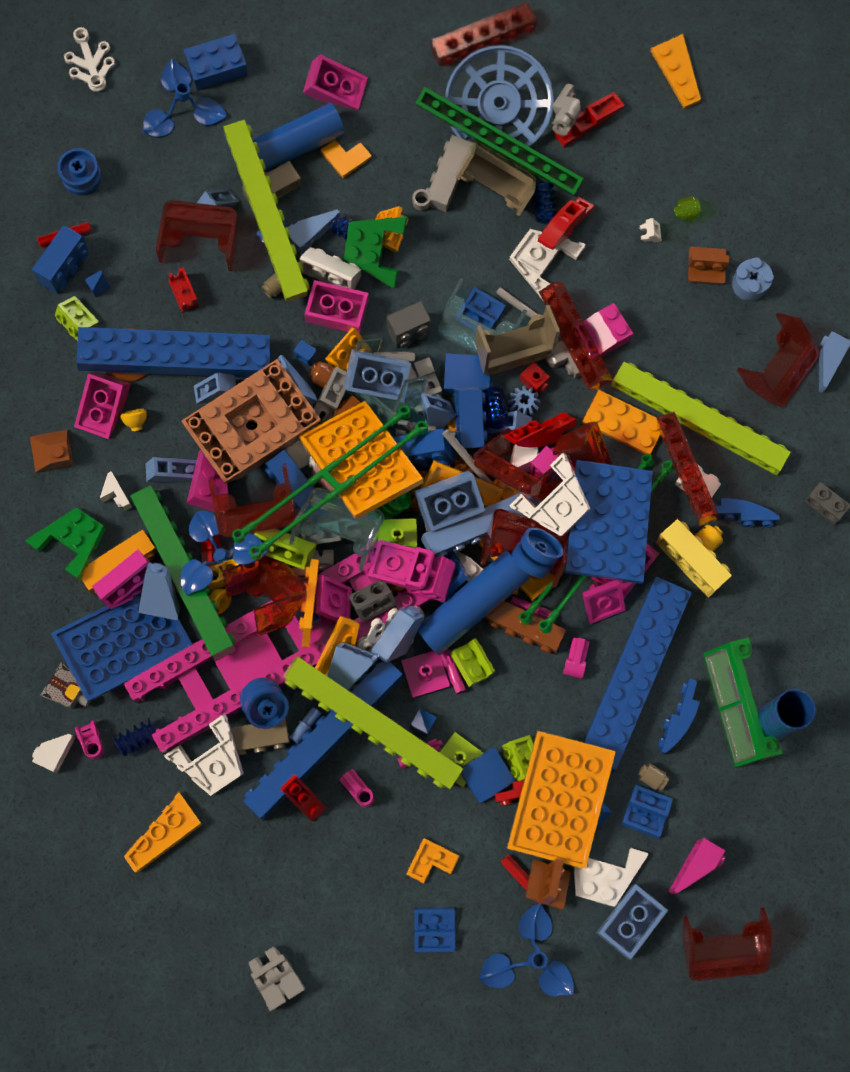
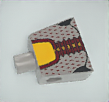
[41,663,91,709]

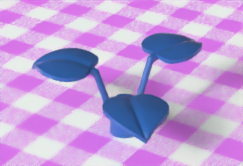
[143,59,226,138]
[181,511,269,595]
[479,904,574,996]

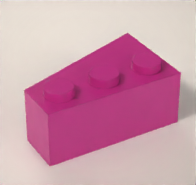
[187,450,230,515]
[92,549,152,610]

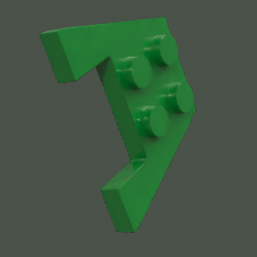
[344,216,407,288]
[26,507,106,581]

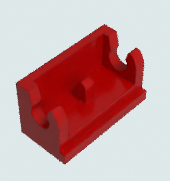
[168,267,199,313]

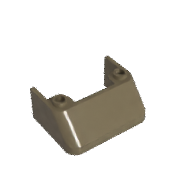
[456,141,536,216]
[475,305,560,376]

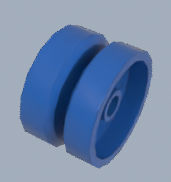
[57,148,102,196]
[512,528,563,578]
[239,677,289,729]

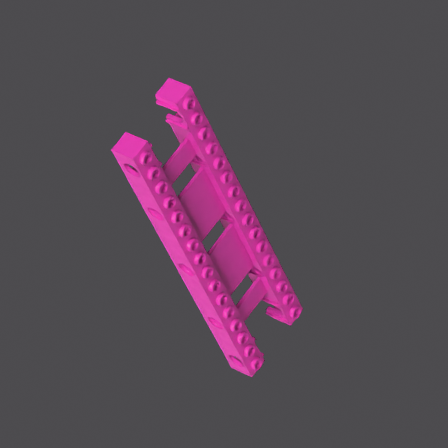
[124,541,434,754]

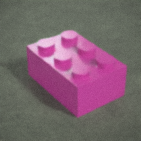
[305,280,369,334]

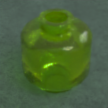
[674,196,702,222]

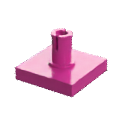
[314,575,352,622]
[582,580,626,624]
[401,651,450,698]

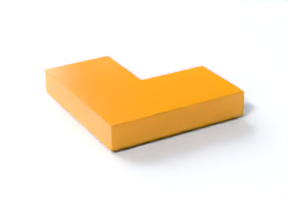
[321,140,372,178]
[406,838,460,883]

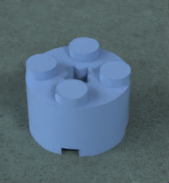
[732,257,774,301]

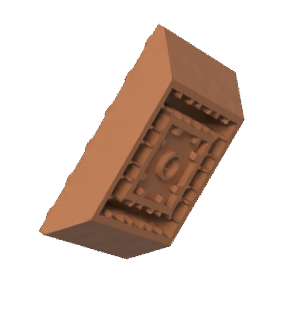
[181,359,321,483]

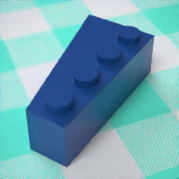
[263,450,331,525]

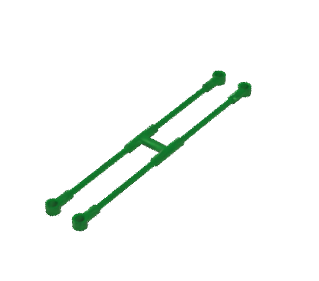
[232,406,428,560]
[519,454,675,634]

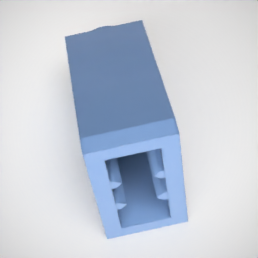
[138,563,180,620]
[371,605,425,663]
[327,642,379,690]

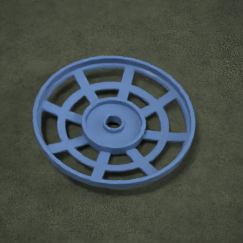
[445,45,553,147]

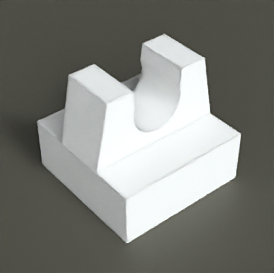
[640,218,662,242]

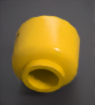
[695,525,723,551]

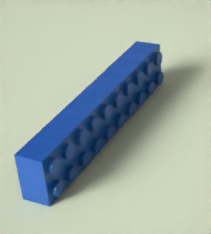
[77,327,270,377]
[583,577,692,772]
[243,659,402,821]

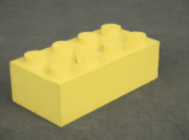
[655,519,732,598]

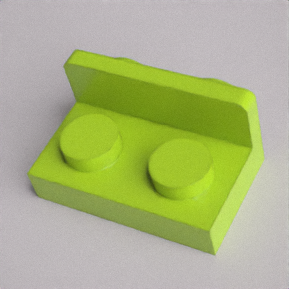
[55,296,99,341]
[450,638,495,687]
[502,735,534,782]

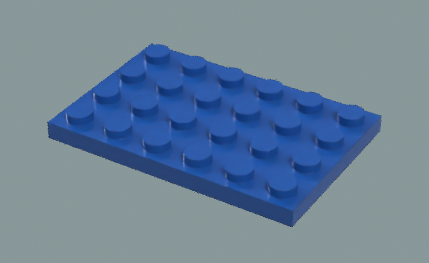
[565,460,653,584]
[51,592,193,703]

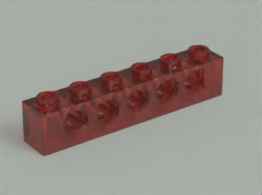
[430,2,537,66]
[539,282,613,390]
[656,411,718,526]

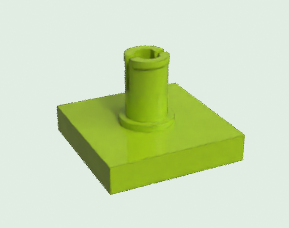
[378,519,417,549]
[440,732,483,788]

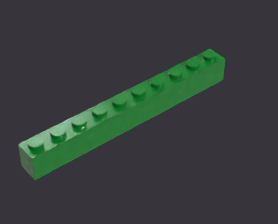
[416,87,584,197]
[130,485,236,662]

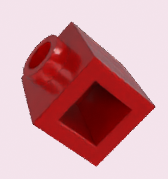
[519,362,550,393]

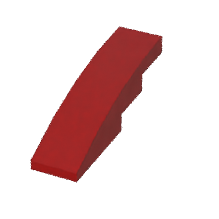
[553,92,625,147]

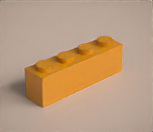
[82,529,157,594]

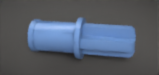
[289,707,321,745]

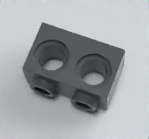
[804,482,850,525]
[348,581,397,623]

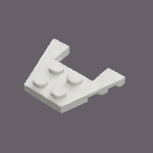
[509,229,585,303]
[509,453,590,536]
[164,714,244,796]
[574,848,648,907]

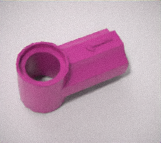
[563,638,589,679]
[340,769,375,808]

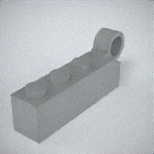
[412,135,473,212]

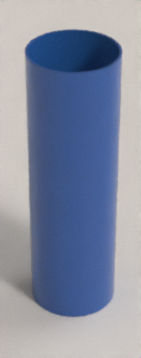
[230,103,345,172]
[418,550,530,656]
[757,689,815,741]

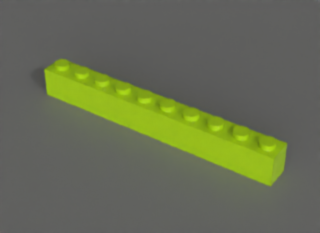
[223,120,310,303]
[611,362,791,476]
[283,657,463,789]

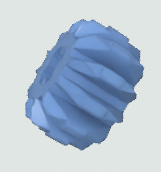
[508,386,540,417]

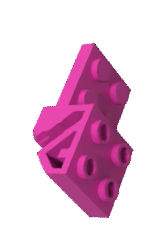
[368,540,456,602]

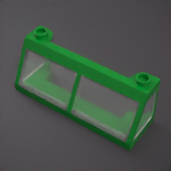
[703,638,782,767]

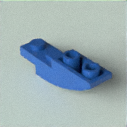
[699,498,780,527]
[658,679,700,755]

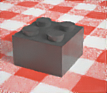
[387,301,431,348]

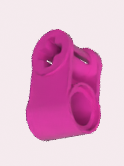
[75,720,105,760]

